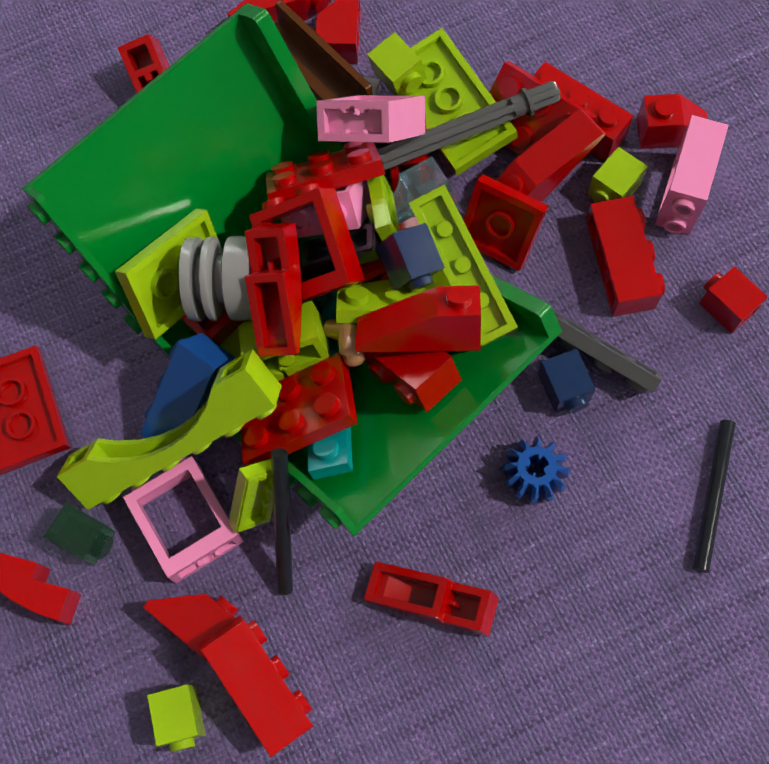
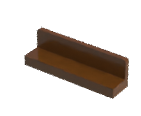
[275,0,373,101]

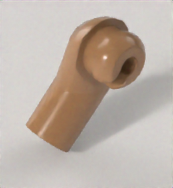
[323,319,365,367]

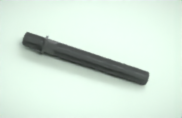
[377,81,560,170]

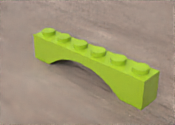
[57,349,282,510]

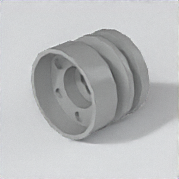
[179,236,252,321]

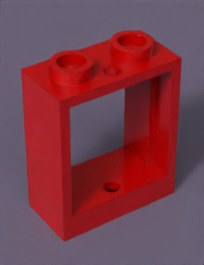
[249,183,365,303]

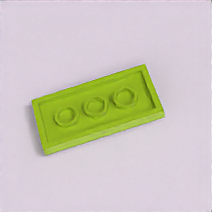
[405,28,518,176]

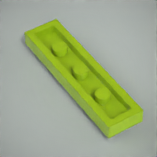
[409,184,518,347]

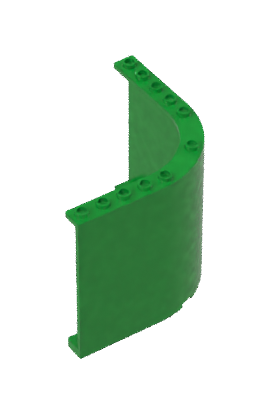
[21,3,562,537]

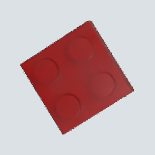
[463,174,549,271]

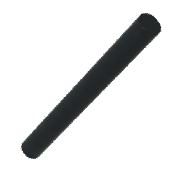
[693,420,736,573]
[271,448,293,595]

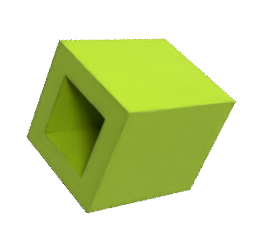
[367,32,427,96]
[588,147,648,203]
[147,684,206,753]

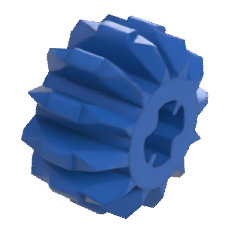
[502,437,569,505]

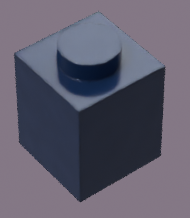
[376,223,445,292]
[538,349,596,414]

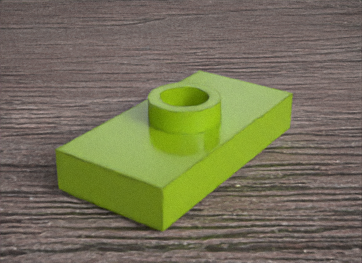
[366,175,400,241]
[228,459,273,533]

